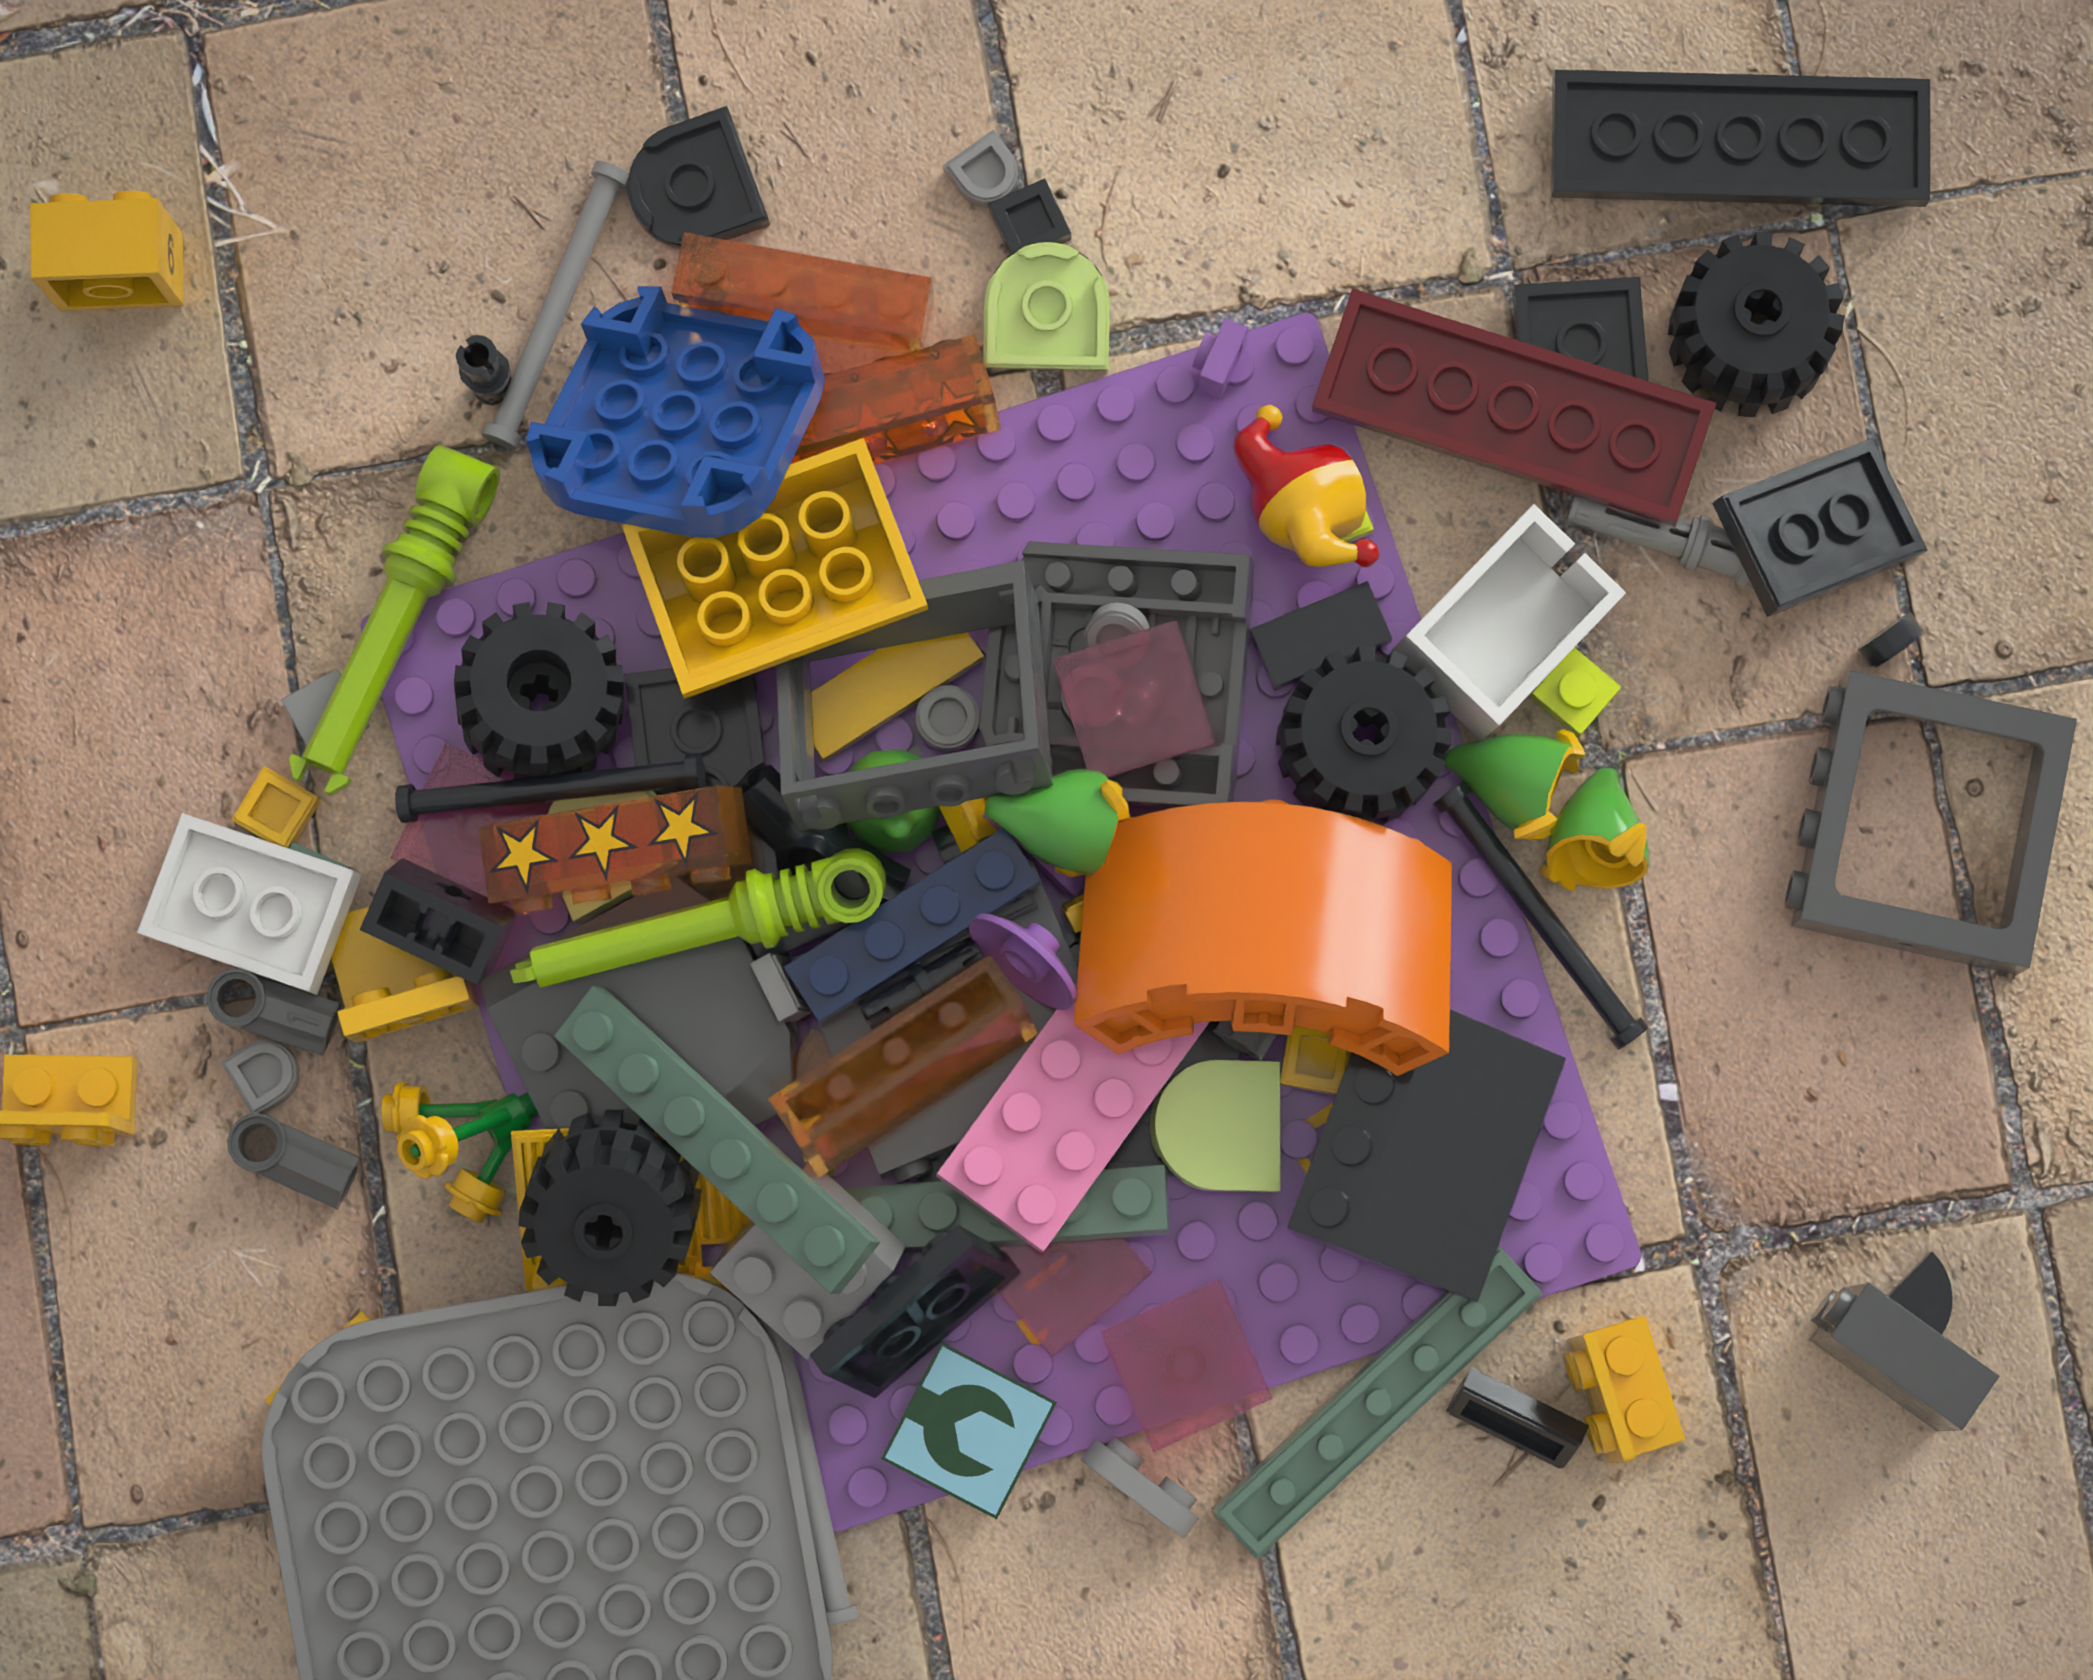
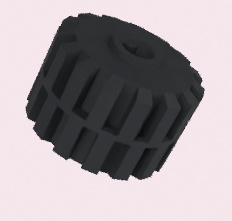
[1667,232,1845,417]
[454,602,624,779]
[1276,646,1453,823]
[518,1109,702,1306]

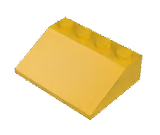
[622,438,929,699]

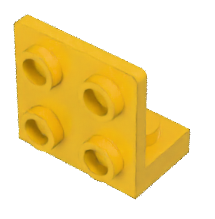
[331,906,479,1044]
[0,1054,138,1147]
[1563,1315,1685,1463]

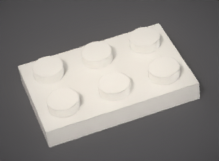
[137,813,362,995]

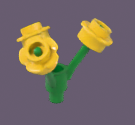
[381,1081,539,1223]

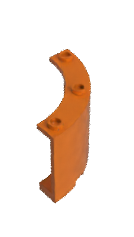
[1074,799,1452,1076]

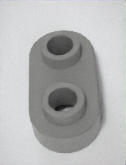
[1080,1437,1200,1539]

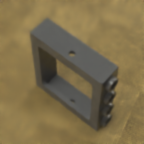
[1785,670,2077,975]

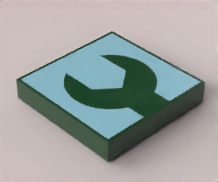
[881,1342,1057,1519]

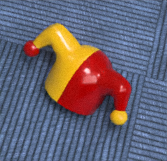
[1233,405,1380,567]

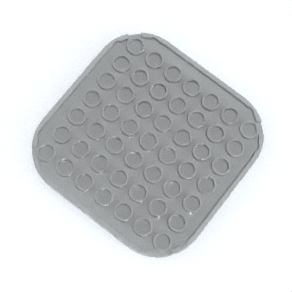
[262,1272,833,1680]

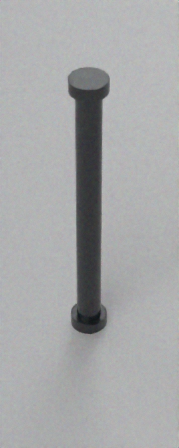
[395,753,706,824]
[1433,781,1649,1050]

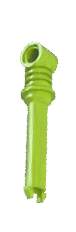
[289,444,500,796]
[510,848,886,988]

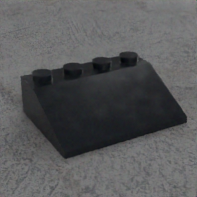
[1287,1009,1566,1303]

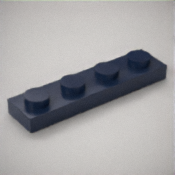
[784,828,1041,1025]

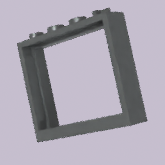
[776,560,1053,831]

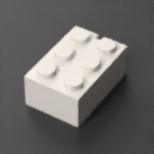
[1390,504,1626,740]

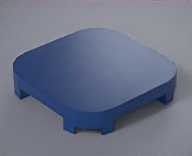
[526,286,825,538]

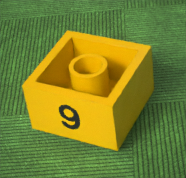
[30,191,184,311]

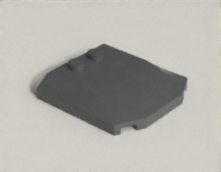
[979,541,1253,808]
[480,875,797,1129]

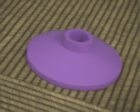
[969,913,1077,1010]

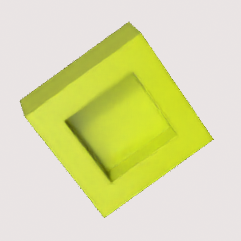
[1530,647,1621,738]

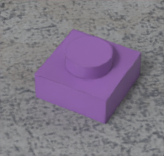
[1192,318,1248,399]

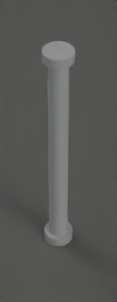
[481,161,629,450]
[758,1317,860,1626]

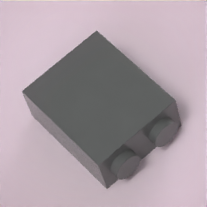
[1809,1282,2000,1432]

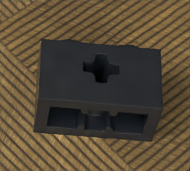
[360,858,519,985]

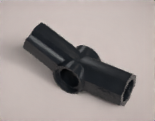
[726,762,911,906]

